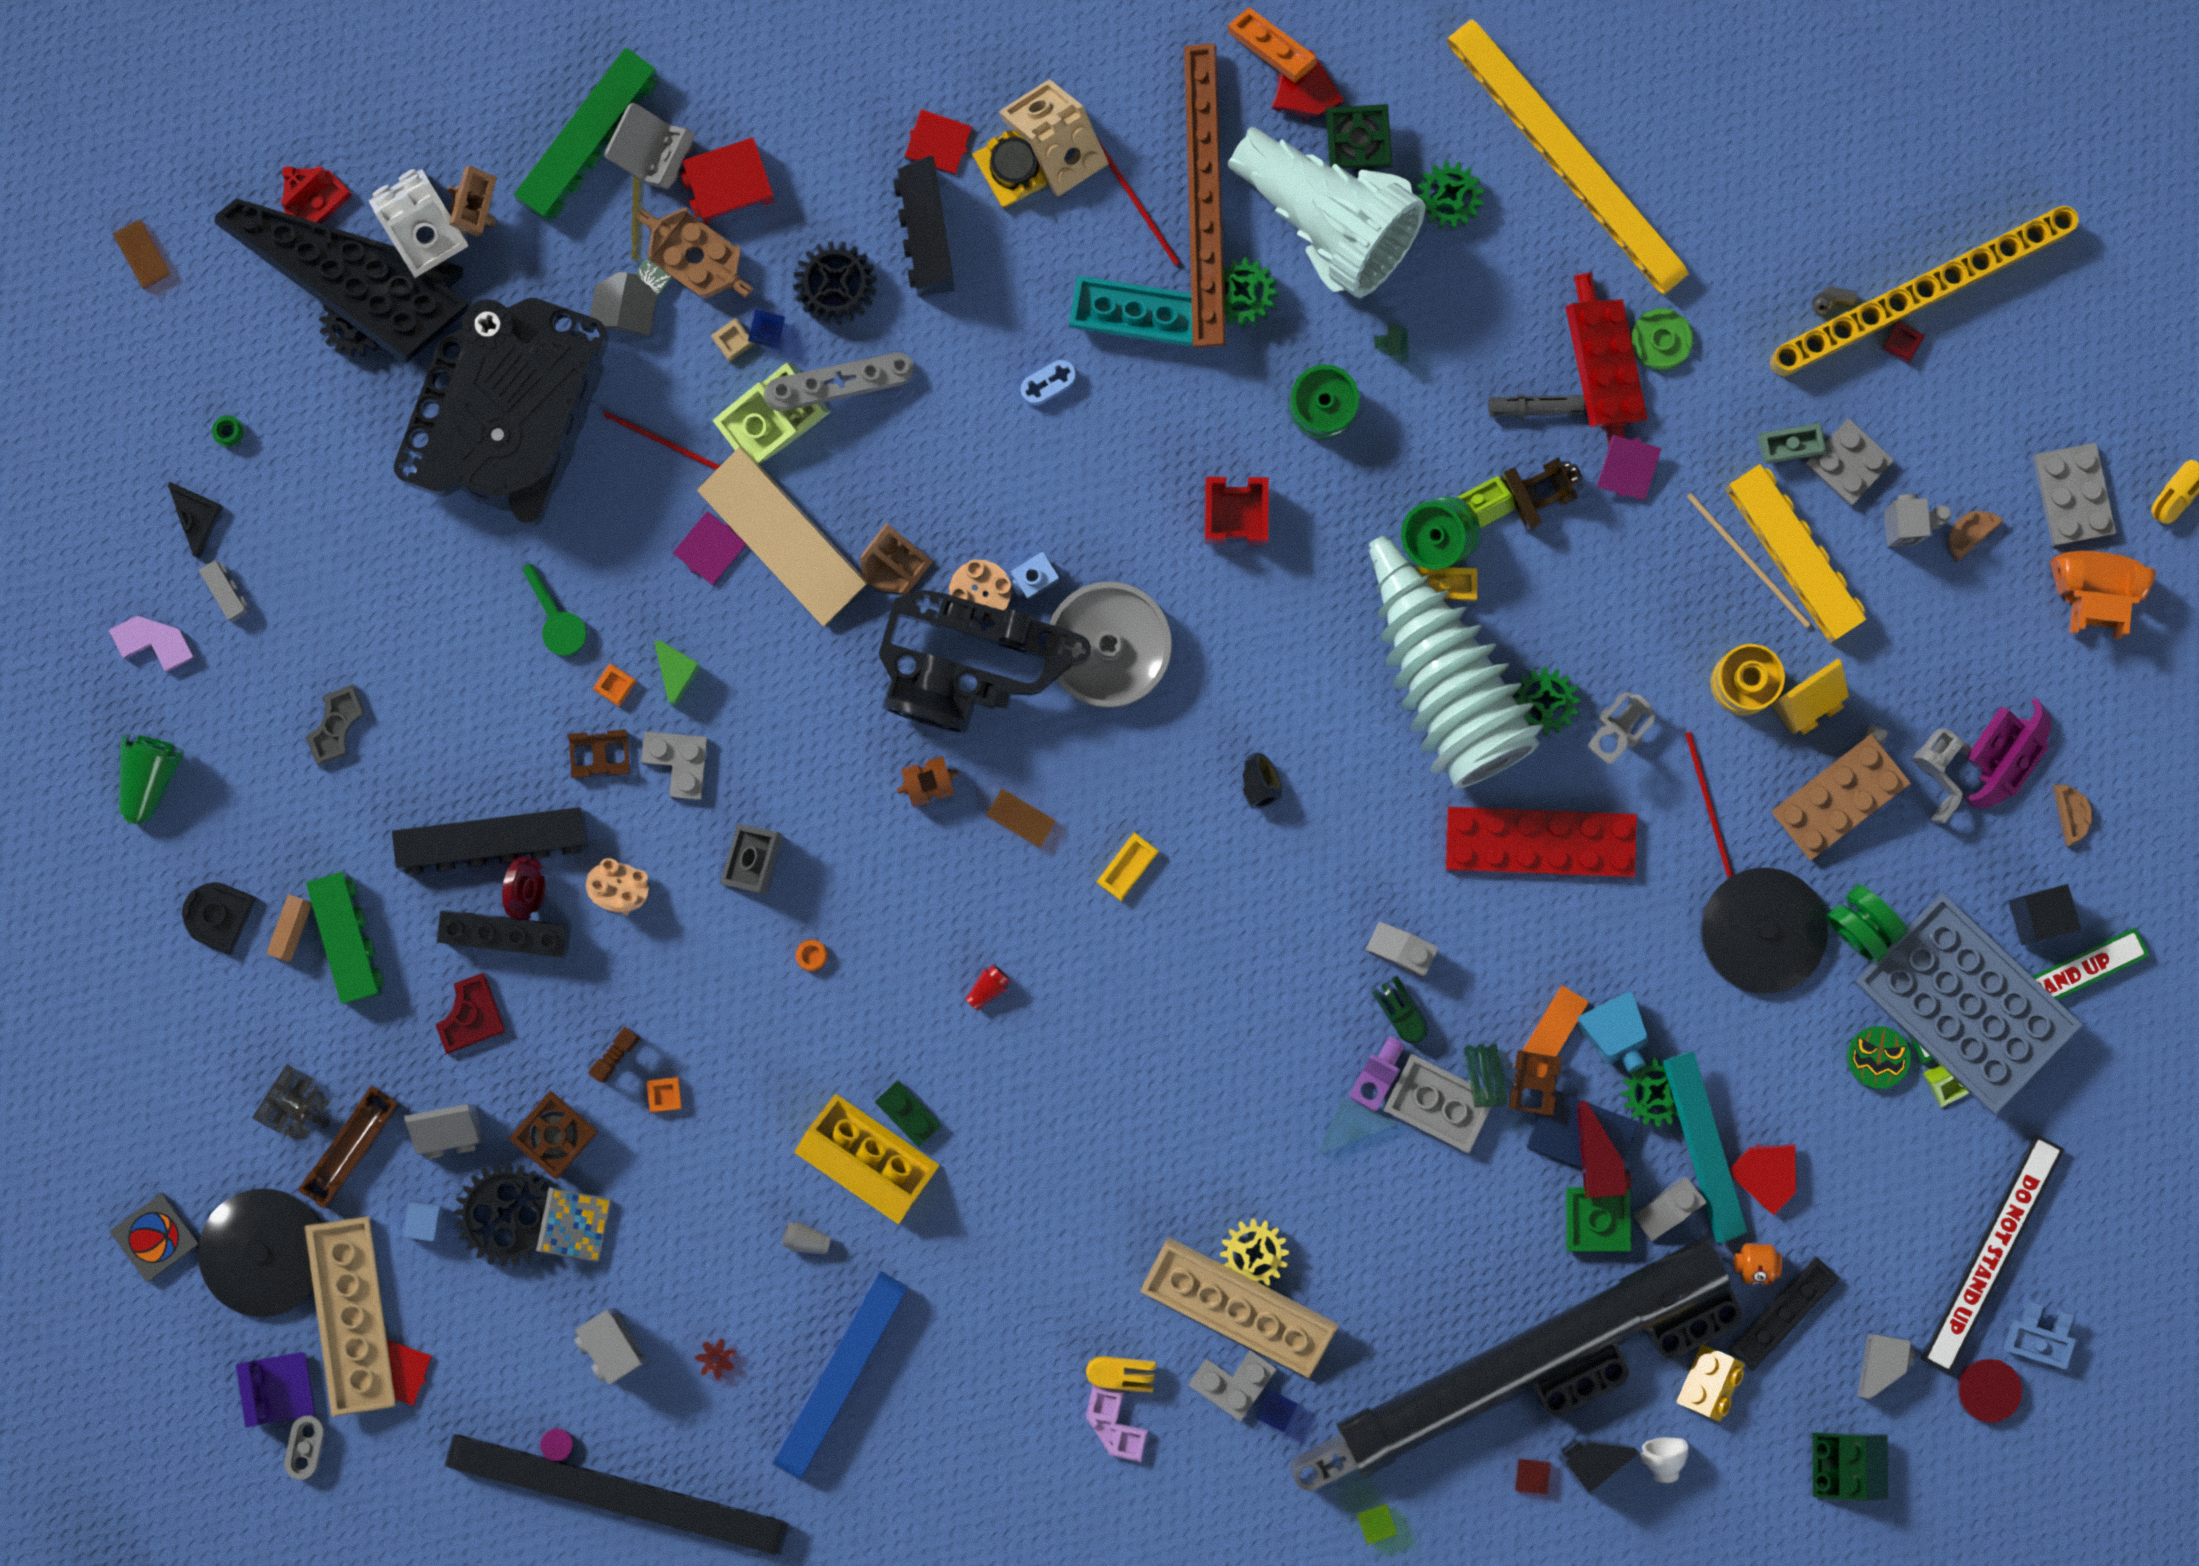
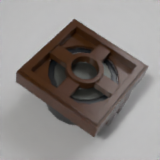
[508,1090,599,1180]

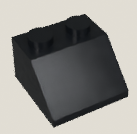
[1558,1438,1639,1493]

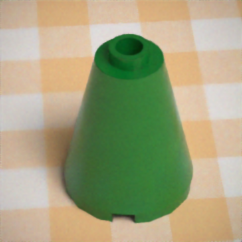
[119,734,185,825]

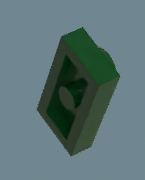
[875,1080,941,1148]

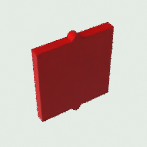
[904,109,972,175]
[387,1339,432,1406]

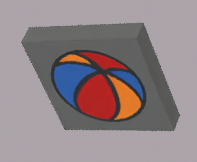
[109,1193,199,1283]

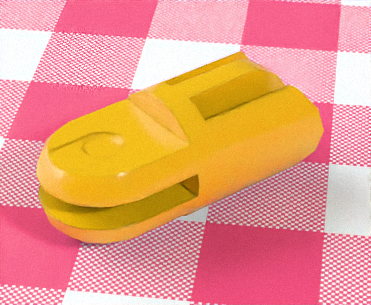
[2151,460,2199,524]
[1086,1356,1156,1393]

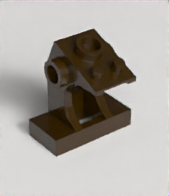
[1501,458,1583,533]

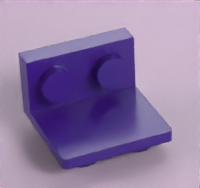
[235,1352,315,1428]

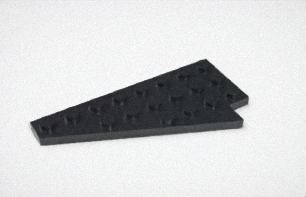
[215,198,468,364]

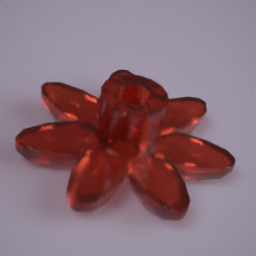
[695,1338,736,1380]

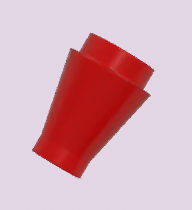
[965,964,1011,1011]

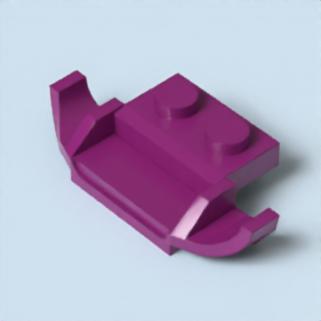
[1964,697,2051,808]

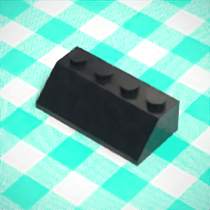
[893,155,955,296]

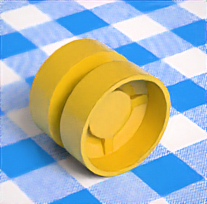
[1710,644,1785,716]

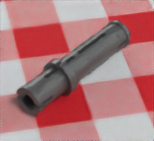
[1488,394,1584,419]

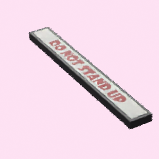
[1920,1134,2065,1375]

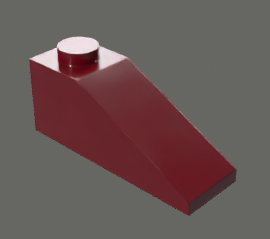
[1576,1101,1631,1199]

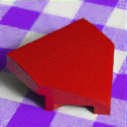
[1271,49,1344,122]
[281,166,353,224]
[1729,1144,1797,1216]

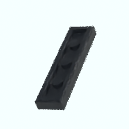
[1728,1256,1840,1371]

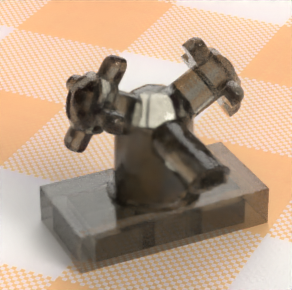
[252,1064,329,1140]

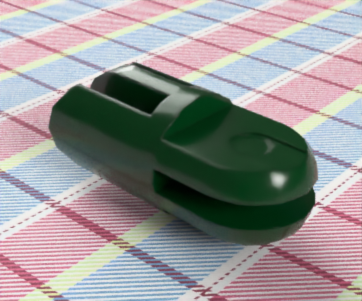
[1371,975,1428,1044]

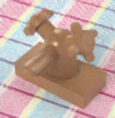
[447,165,497,237]

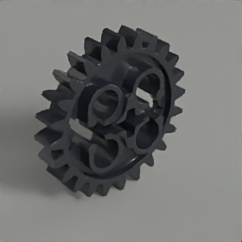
[454,1163,549,1267]

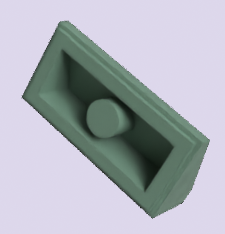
[1756,423,1827,464]

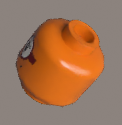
[1734,1243,1782,1285]

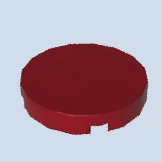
[502,857,546,920]
[1957,1359,2023,1423]

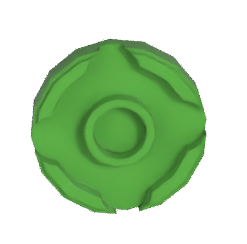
[1631,308,1693,371]

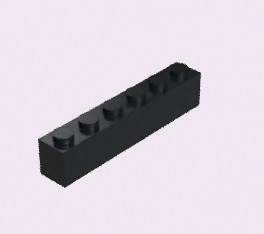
[392,807,589,875]

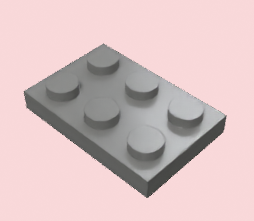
[2033,443,2116,547]
[1383,1054,1497,1154]

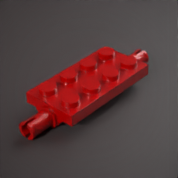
[1565,273,1648,447]

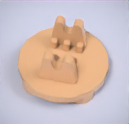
[949,559,1011,622]
[585,858,649,916]

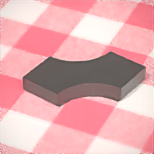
[306,684,366,766]

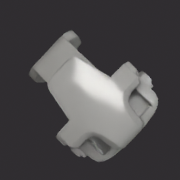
[1588,692,1656,764]
[1911,728,1972,823]

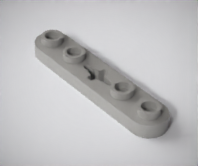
[763,353,914,411]

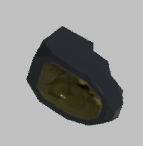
[1242,752,1282,809]

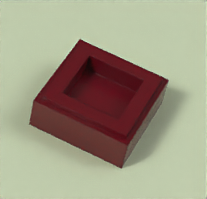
[1881,320,1925,364]

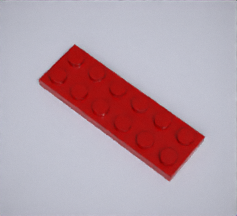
[1445,807,1637,878]

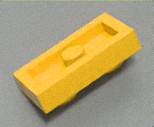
[1415,567,1478,601]

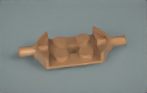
[635,207,754,299]

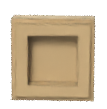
[711,318,755,363]

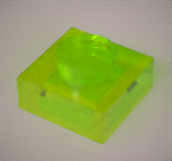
[1356,1503,1397,1545]

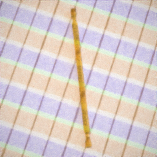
[631,176,639,259]

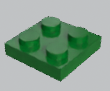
[1565,1187,1631,1251]

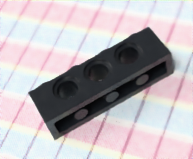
[436,910,571,958]

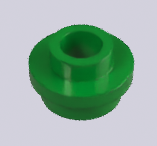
[212,415,244,447]

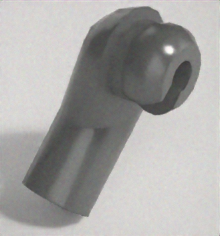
[1811,286,1857,315]

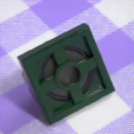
[1325,104,1392,174]

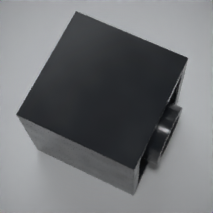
[2008,884,2082,946]

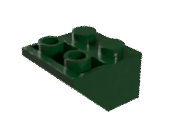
[1812,1433,1888,1501]

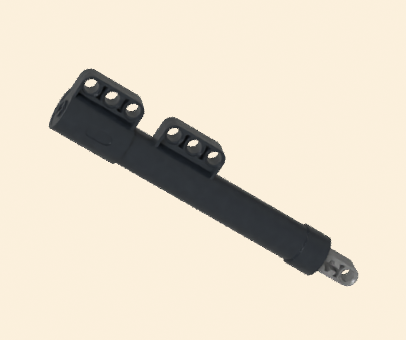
[1290,1237,1743,1491]

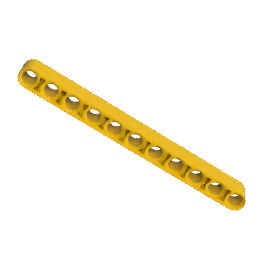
[1446,19,1689,295]
[1770,206,2079,376]

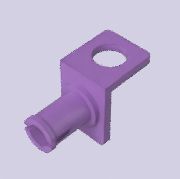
[1349,1037,1405,1112]

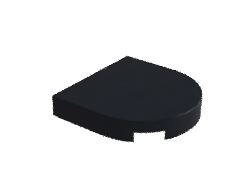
[182,882,257,955]

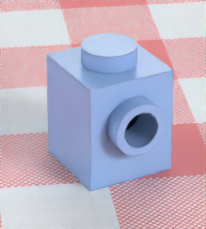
[1010,552,1059,602]

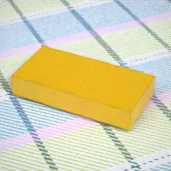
[1096,832,1159,901]

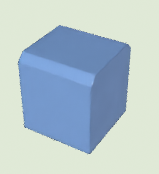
[403,1202,444,1241]

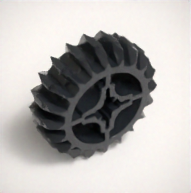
[793,241,877,326]

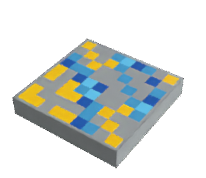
[536,1188,611,1262]

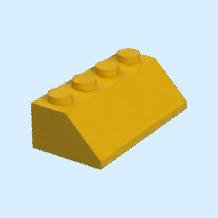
[794,1094,940,1225]

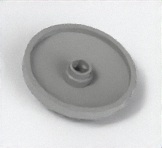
[1046,582,1172,708]

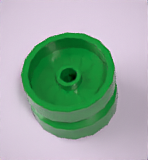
[1289,364,1359,440]
[1401,496,1481,570]
[1826,884,1908,964]

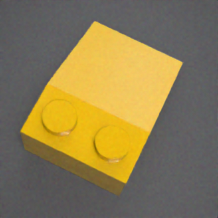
[1771,658,1849,735]

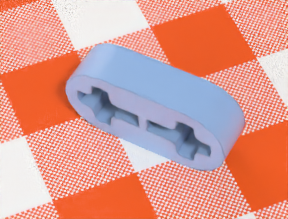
[1021,360,1075,406]

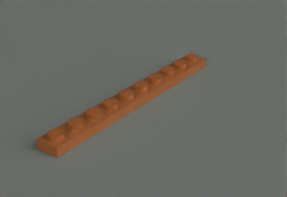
[1184,43,1226,349]

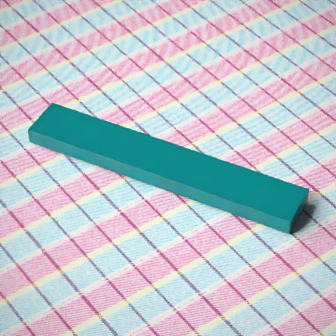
[1663,1051,1747,1243]

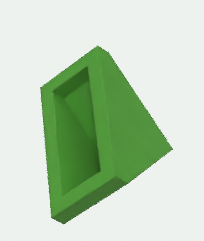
[654,640,701,706]

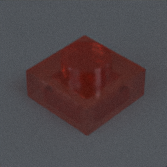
[1514,1458,1551,1495]

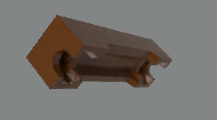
[297,1085,401,1209]

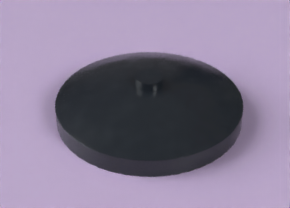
[1700,868,1828,994]
[198,1189,321,1317]

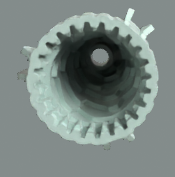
[1228,127,1426,298]

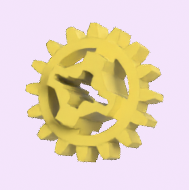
[1219,1219,1289,1286]

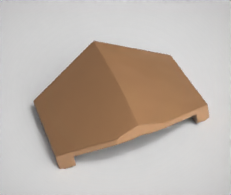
[860,523,933,594]

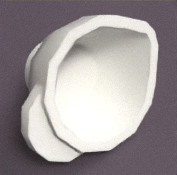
[1640,1438,1688,1483]

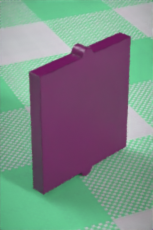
[1596,434,1662,500]
[673,511,747,586]

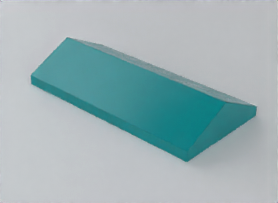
[1068,275,1193,347]

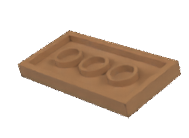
[1771,733,1911,861]

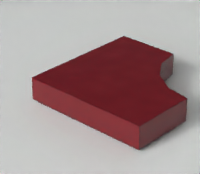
[435,972,507,1054]

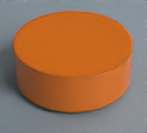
[796,939,828,972]

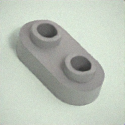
[284,1415,325,1480]

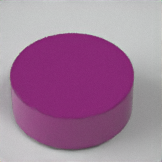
[540,1428,574,1461]

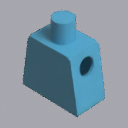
[1577,990,1648,1073]

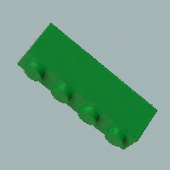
[306,872,385,1005]

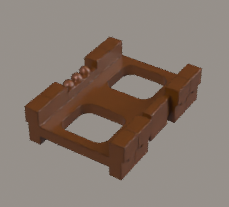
[568,729,631,778]
[587,1026,641,1084]
[1508,1050,1562,1116]

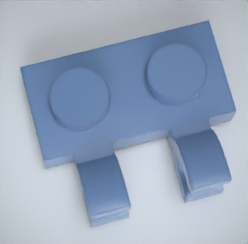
[2003,1300,2076,1370]

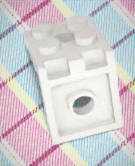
[369,169,469,278]

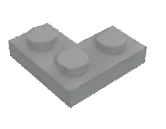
[641,731,708,801]
[1188,1350,1277,1422]

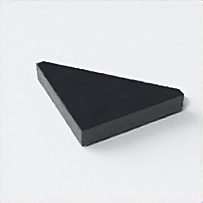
[167,481,224,559]

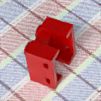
[1204,477,1269,545]

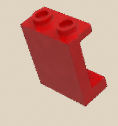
[680,137,775,225]

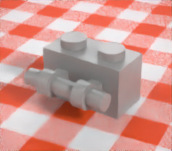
[1884,494,1951,547]

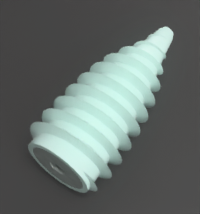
[1369,536,1544,789]

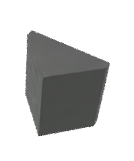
[720,824,785,897]

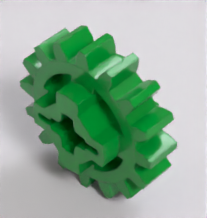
[1416,161,1484,230]
[1224,258,1279,327]
[1514,667,1580,736]
[1620,1058,1679,1127]

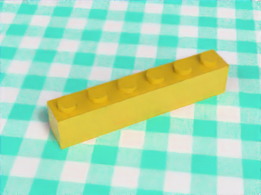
[1725,464,1866,644]

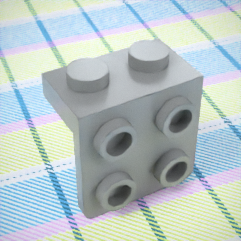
[605,103,696,189]

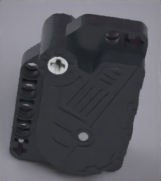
[393,297,609,528]

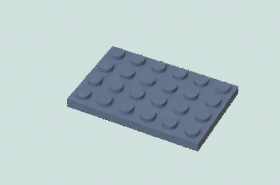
[1854,893,2083,1116]

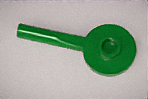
[522,564,587,656]

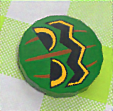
[1846,1026,1911,1089]

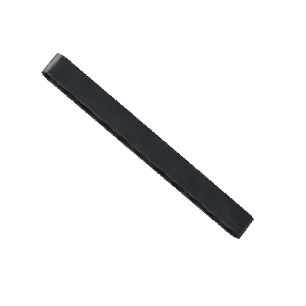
[444,1434,789,1555]

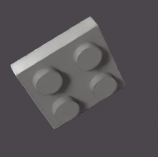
[1805,418,1894,507]

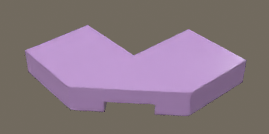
[109,616,195,672]
[1086,1385,1148,1462]

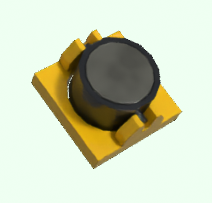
[972,130,1048,209]

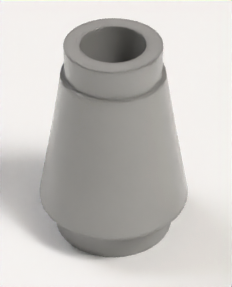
[782,1221,831,1255]

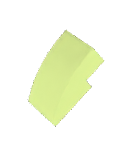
[712,362,831,465]

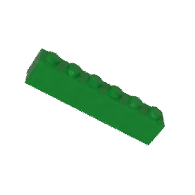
[513,47,659,223]

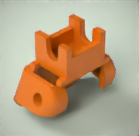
[2049,551,2157,640]

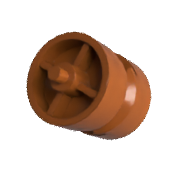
[897,756,959,808]

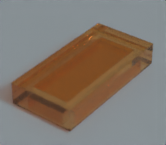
[113,219,172,289]
[986,789,1056,848]

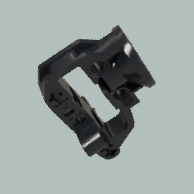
[879,590,1091,733]

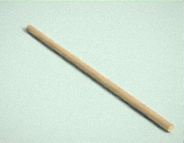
[1686,493,1811,628]

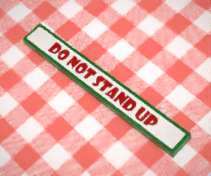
[1908,927,2150,1063]

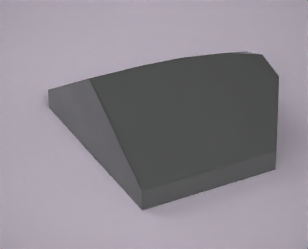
[590,272,657,337]

